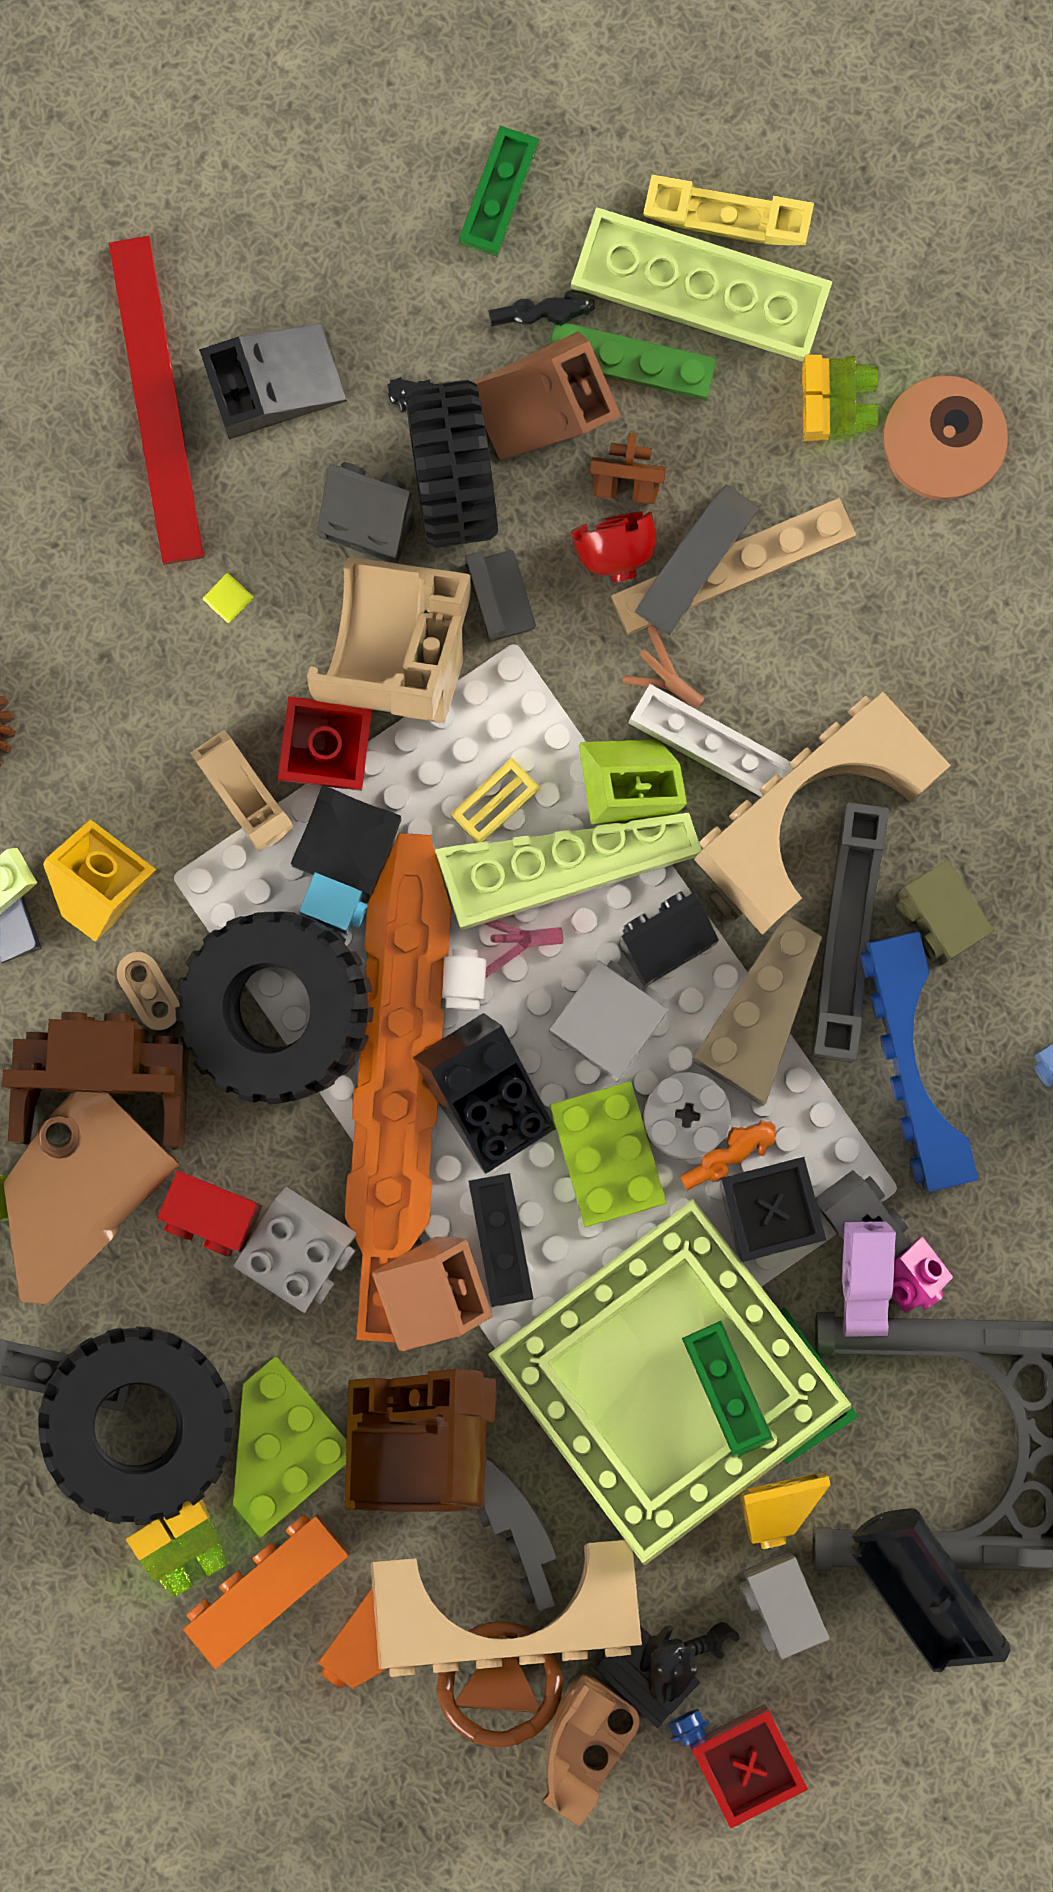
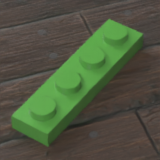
[550,323,717,401]

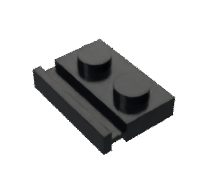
[594,1625,700,1729]

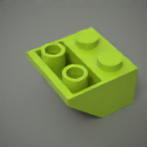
[579,739,687,824]

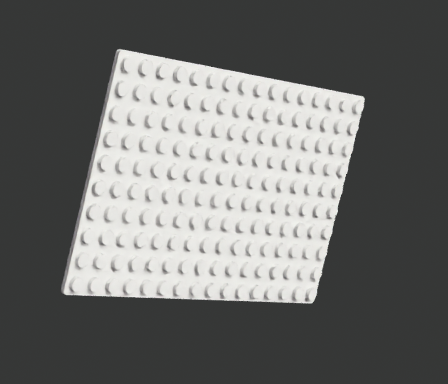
[174,644,897,1349]

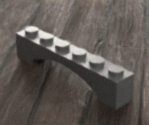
[810,802,889,1063]

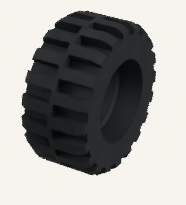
[405,380,498,548]

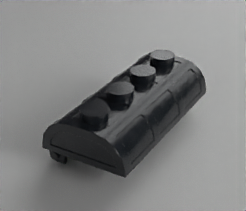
[850,1508,1011,1672]

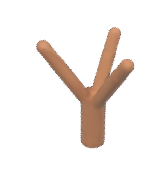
[622,625,705,709]

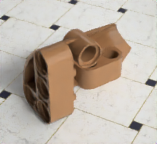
[4,1092,180,1304]
[542,1673,640,1827]

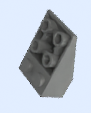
[317,462,414,564]

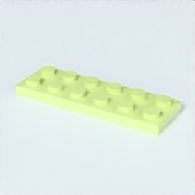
[571,207,833,362]

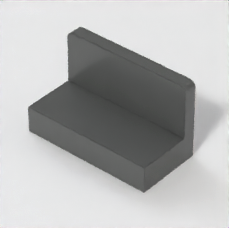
[465,550,536,642]

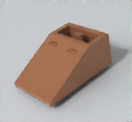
[473,332,621,461]

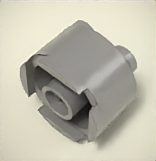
[643,1072,731,1160]

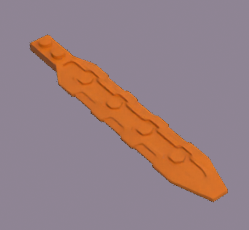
[344,833,452,1343]

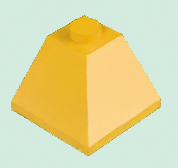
[43,819,156,942]
[739,1472,830,1549]

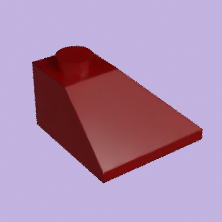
[278,696,372,791]

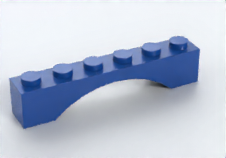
[860,931,978,1192]

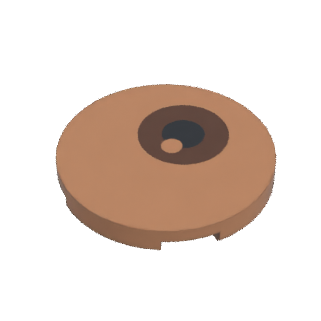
[883,376,1008,500]

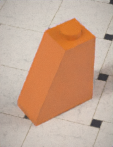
[318,1588,388,1689]

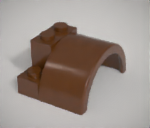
[344,1369,496,1512]

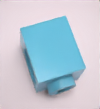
[299,873,368,935]

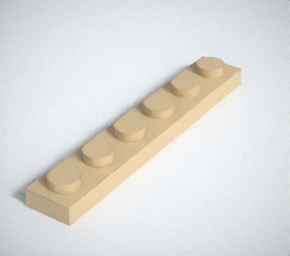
[611,498,856,635]

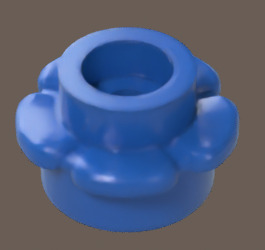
[668,1709,709,1746]

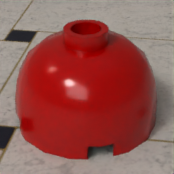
[571,511,657,582]

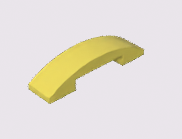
[643,175,814,245]

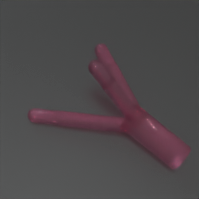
[484,920,564,979]

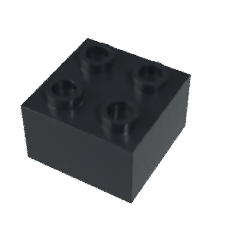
[718,1157,826,1262]

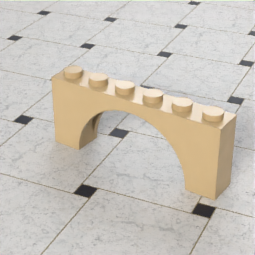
[694,691,951,935]
[371,1540,642,1677]

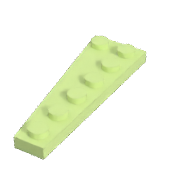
[435,813,702,931]

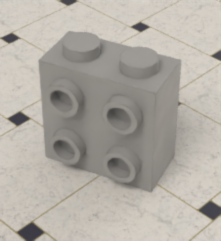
[549,960,669,1082]
[233,1187,357,1313]

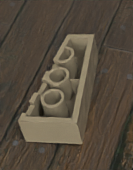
[692,914,822,1106]

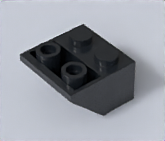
[618,891,719,986]

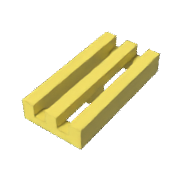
[450,757,540,843]

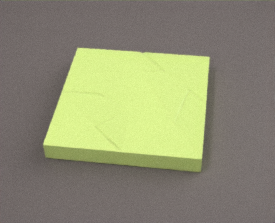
[488,1199,852,1565]

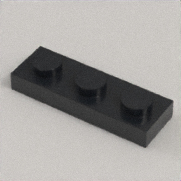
[468,1173,533,1307]

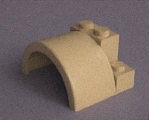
[307,557,471,723]

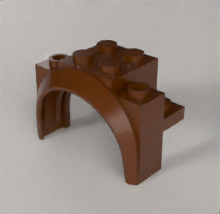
[2,1012,189,1150]

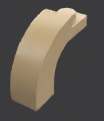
[190,730,294,852]

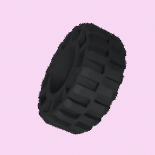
[175,911,374,1104]
[38,1326,234,1525]

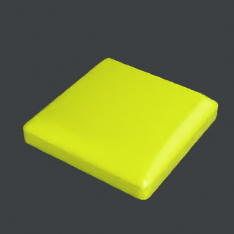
[203,573,254,623]

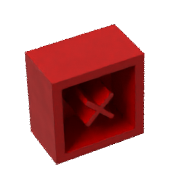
[157,1170,263,1257]
[690,1704,808,1829]

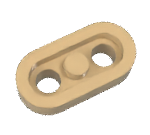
[117,952,181,1031]

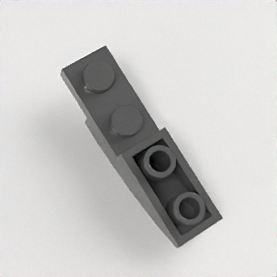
[477,1456,557,1611]

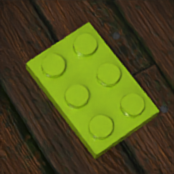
[549,1081,667,1227]

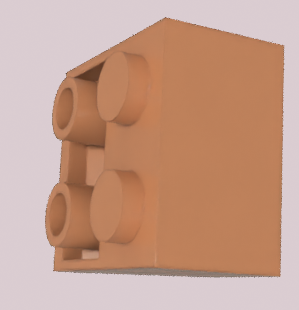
[372,1236,493,1351]

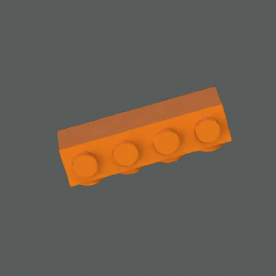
[182,1514,351,1670]

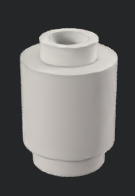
[442,949,486,1011]

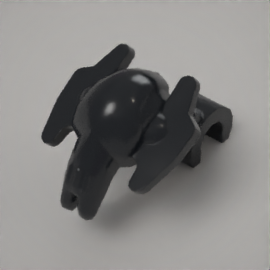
[640,1622,740,1704]

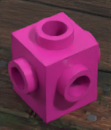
[892,1236,953,1313]

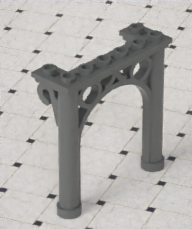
[812,1312,1053,1571]

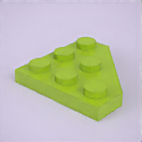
[233,1356,347,1538]

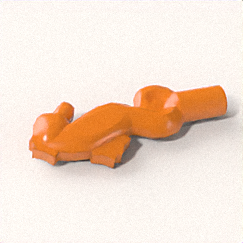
[679,1120,776,1191]

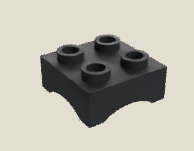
[291,785,402,897]

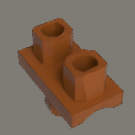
[590,433,666,504]

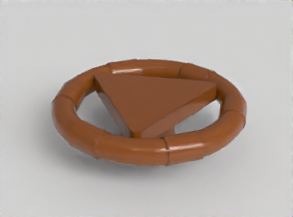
[437,1621,563,1747]

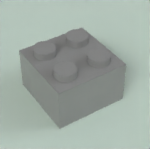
[739,1551,830,1660]

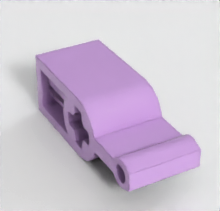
[842,1222,896,1337]

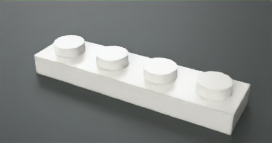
[628,684,793,797]

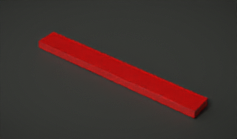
[109,236,204,565]

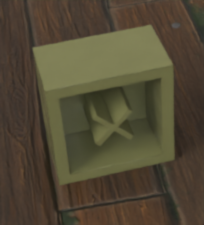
[895,859,995,966]

